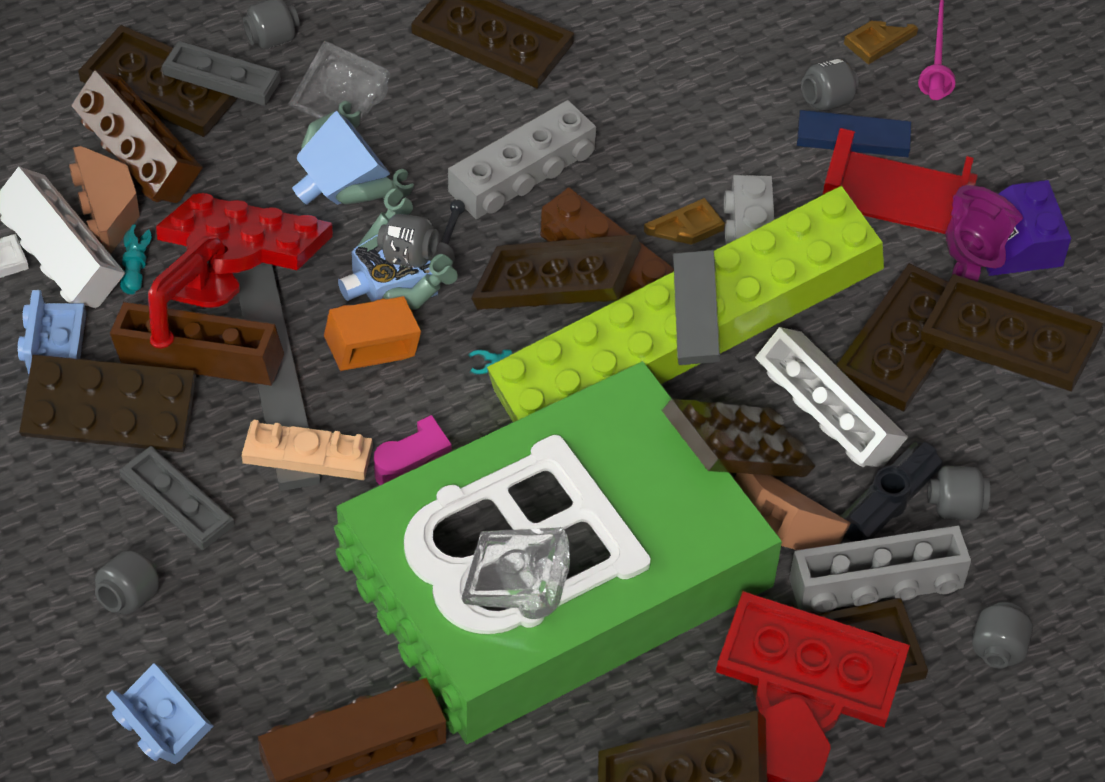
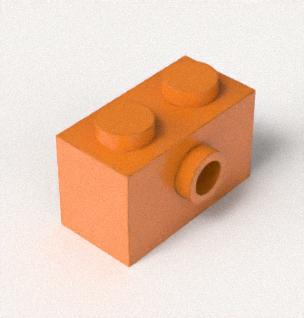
[324,296,421,371]

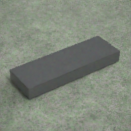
[162,41,281,106]
[673,250,720,365]
[119,446,235,550]

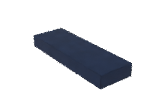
[797,110,911,158]

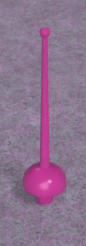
[918,0,956,100]

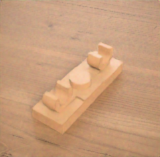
[242,420,373,480]

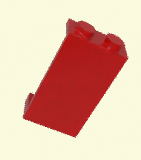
[823,128,978,234]

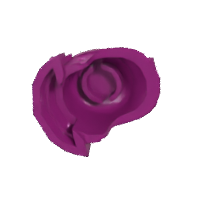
[946,185,1024,282]

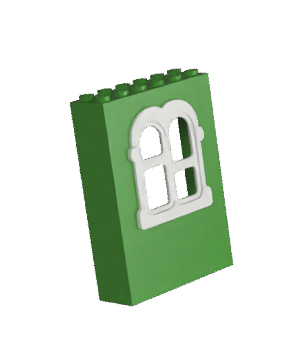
[334,361,782,745]

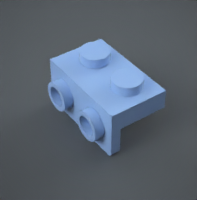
[18,290,86,374]
[106,663,213,764]

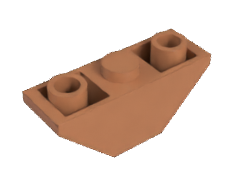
[69,146,140,254]
[734,473,851,550]

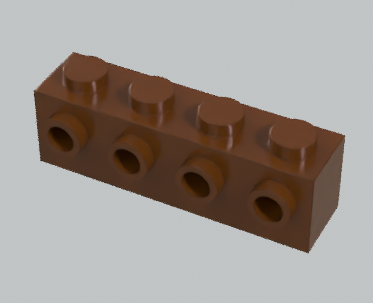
[71,70,203,203]
[540,188,674,299]
[110,302,284,386]
[258,677,446,782]

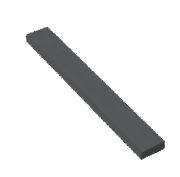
[233,263,320,491]

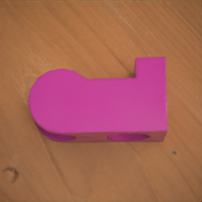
[374,415,452,485]

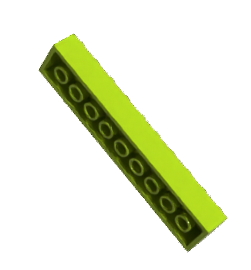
[487,186,884,422]

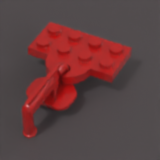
[148,193,333,349]
[716,591,910,782]

